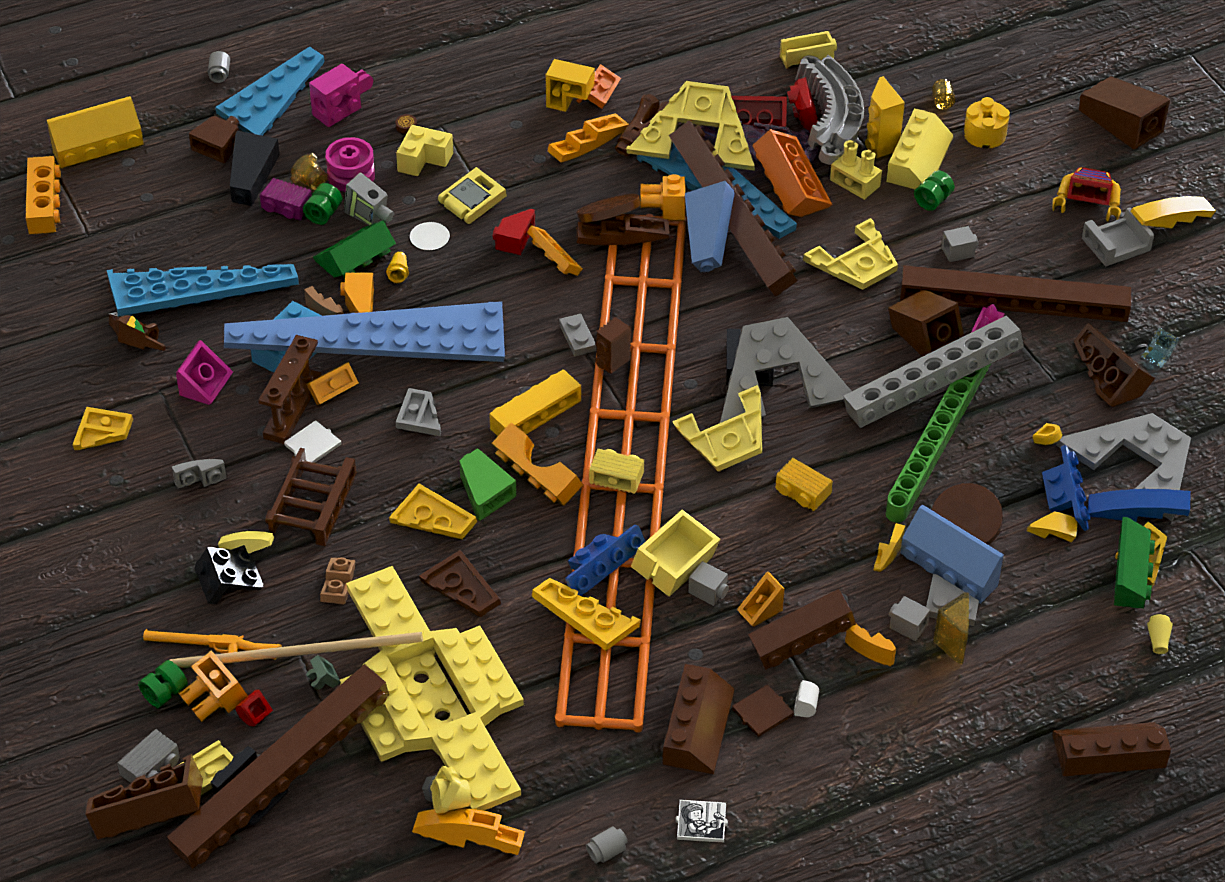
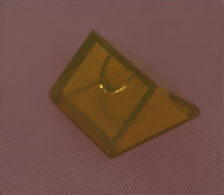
[933,592,969,664]

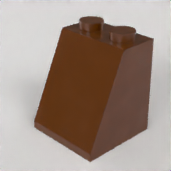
[888,290,964,357]

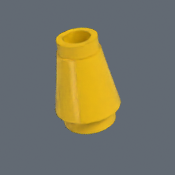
[386,252,409,283]

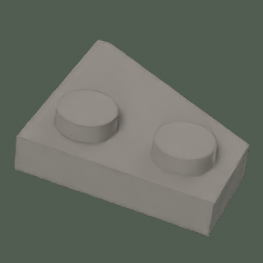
[396,388,441,436]
[926,574,979,626]

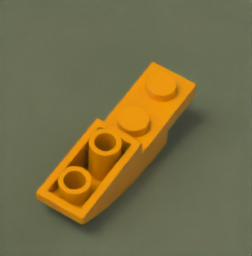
[412,808,525,855]

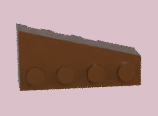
[85,754,203,839]

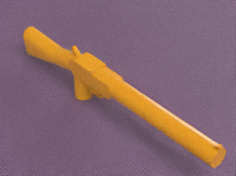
[143,629,282,660]

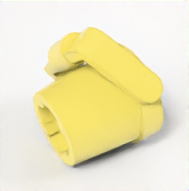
[430,766,471,814]

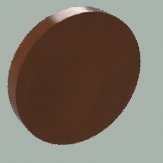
[577,194,641,222]
[932,483,1003,545]

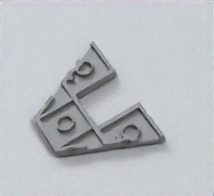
[719,317,852,423]
[1056,413,1191,521]

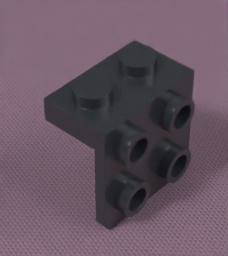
[195,547,263,604]
[210,746,288,825]

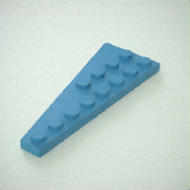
[637,143,797,239]
[107,264,299,316]

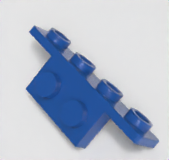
[1042,445,1090,531]
[565,525,646,596]

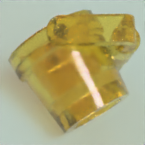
[289,152,327,190]

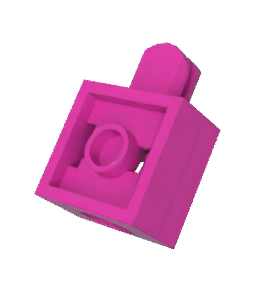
[309,64,373,127]

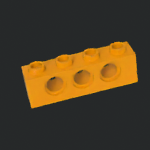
[26,156,61,234]

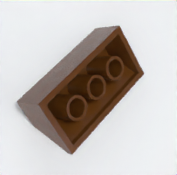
[663,664,735,774]
[1052,722,1171,776]

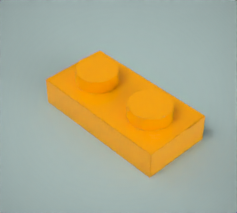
[307,362,359,405]

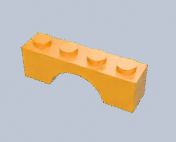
[492,422,583,506]

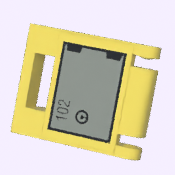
[438,167,507,224]

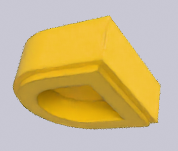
[1032,423,1062,445]

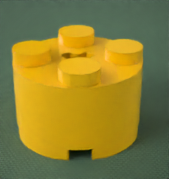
[964,97,1010,148]

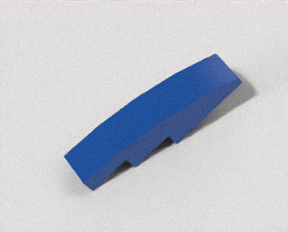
[1088,489,1191,522]

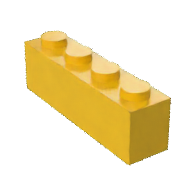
[489,369,581,436]

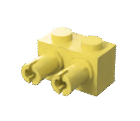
[830,140,882,200]

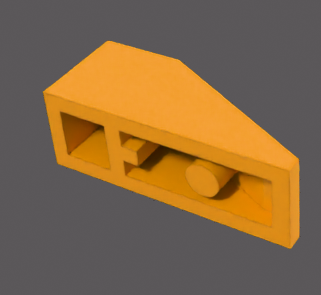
[340,273,374,313]

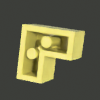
[396,125,453,176]

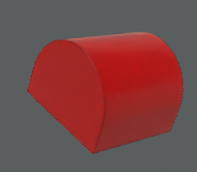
[235,690,273,726]

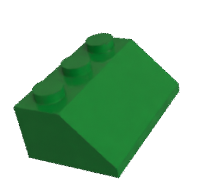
[313,220,396,278]
[1114,517,1155,609]

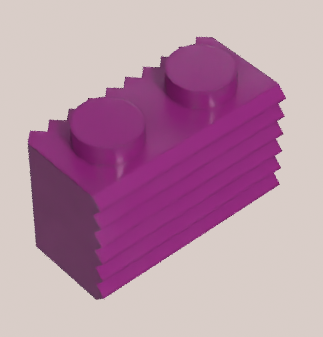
[260,178,312,220]

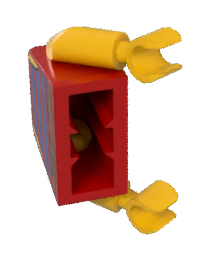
[1052,167,1121,221]

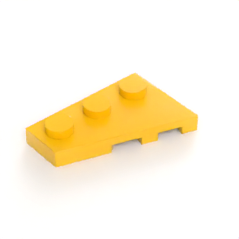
[389,484,477,539]

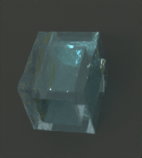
[1141,328,1179,368]

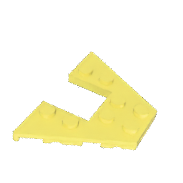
[626,81,755,171]

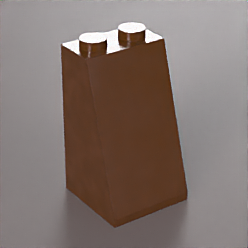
[1078,76,1170,150]

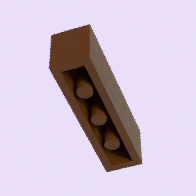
[748,589,856,670]

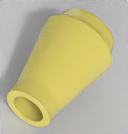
[1147,614,1173,654]

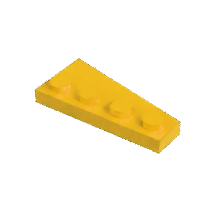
[532,578,641,651]

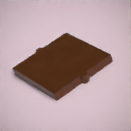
[732,684,794,737]

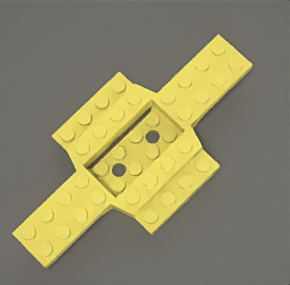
[340,566,524,811]

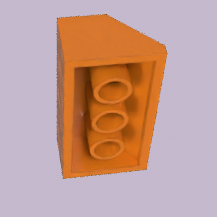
[752,129,833,217]

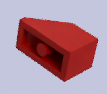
[493,209,535,255]

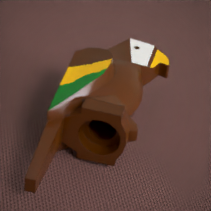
[109,312,166,351]

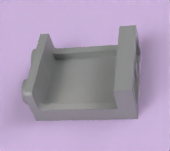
[1082,208,1154,267]

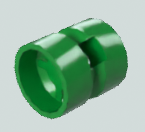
[914,170,955,211]
[303,183,343,225]
[138,660,188,708]

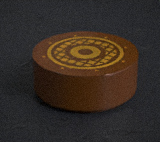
[395,114,417,134]

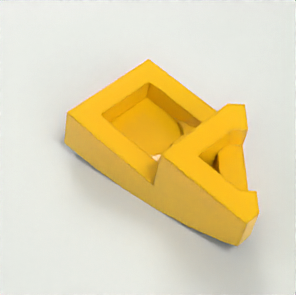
[1027,511,1077,542]
[873,523,905,572]

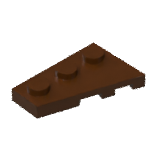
[419,550,501,617]

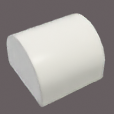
[794,680,819,717]

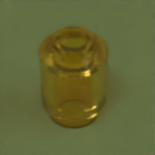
[932,79,956,109]

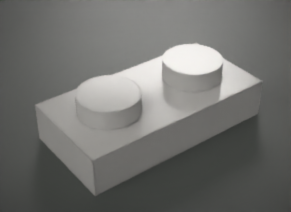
[559,314,596,357]

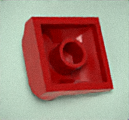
[787,77,818,132]

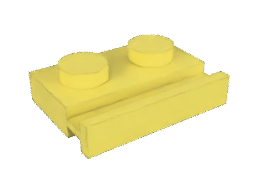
[180,740,233,795]

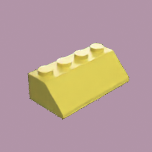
[886,108,953,189]

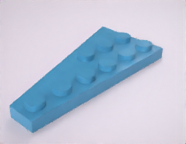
[216,47,324,136]

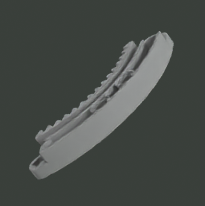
[795,55,864,165]

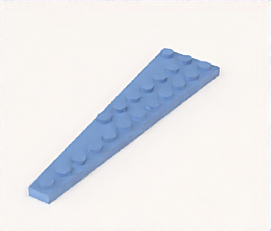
[224,302,505,362]

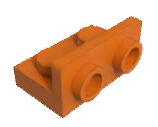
[577,64,621,109]

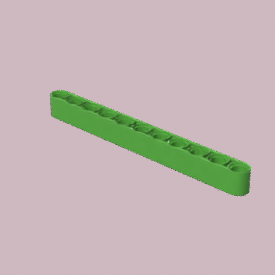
[886,364,991,523]

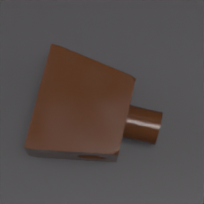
[189,116,239,164]

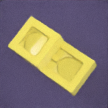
[218,531,274,554]

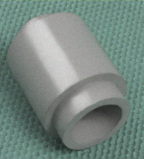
[207,51,230,83]
[586,826,628,863]

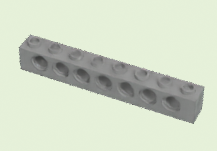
[843,316,1024,428]

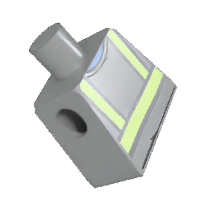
[344,172,394,225]

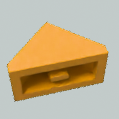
[737,572,785,627]

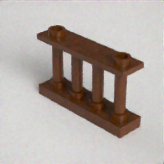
[258,335,322,444]
[265,448,356,546]

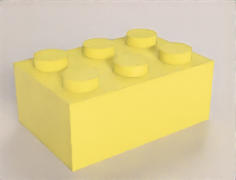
[631,510,720,597]

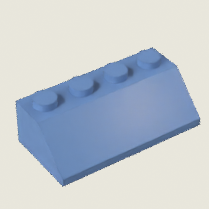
[900,505,1003,604]

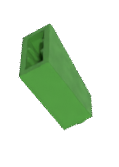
[459,448,516,521]

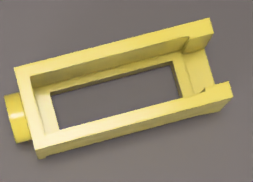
[780,31,837,69]

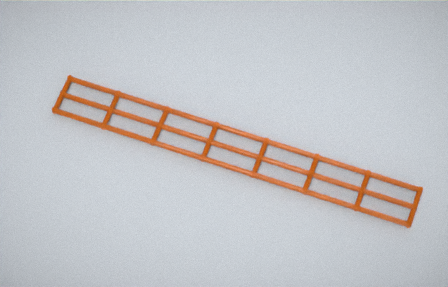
[555,214,687,733]

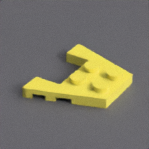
[803,218,898,290]
[673,385,762,472]

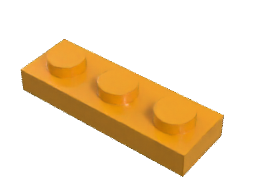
[527,225,583,276]

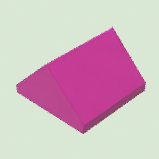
[176,340,233,405]

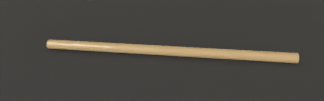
[170,632,423,668]

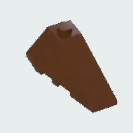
[1074,323,1155,407]

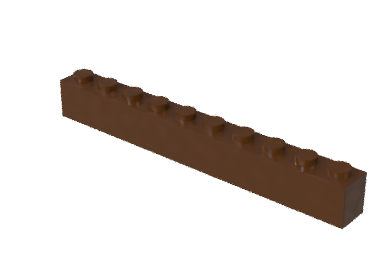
[669,120,798,296]
[900,265,1131,322]
[167,664,389,869]

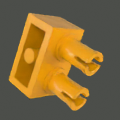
[640,174,685,220]
[179,650,248,722]

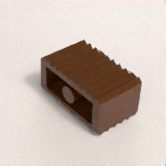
[595,317,632,374]

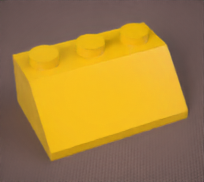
[865,76,905,159]

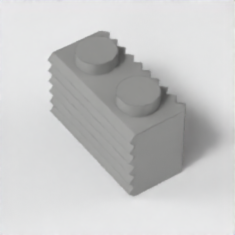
[117,729,180,783]

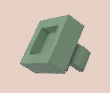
[306,655,340,690]

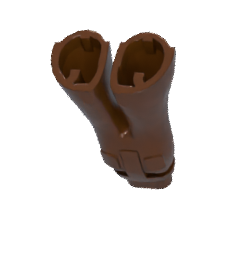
[615,94,669,156]

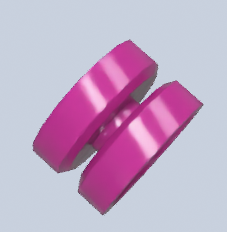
[326,137,375,192]

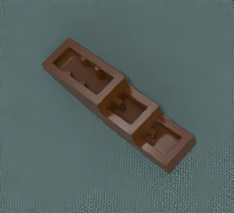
[576,214,670,245]

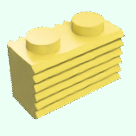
[589,449,644,494]

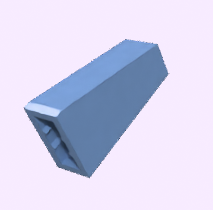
[685,181,734,272]

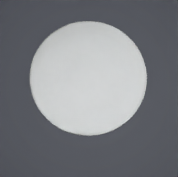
[410,222,450,250]

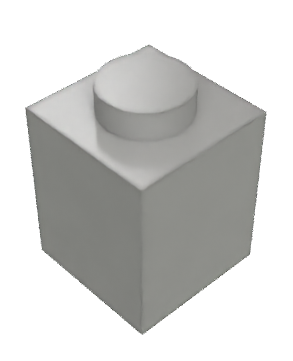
[941,226,978,262]
[688,561,729,606]
[889,596,931,641]

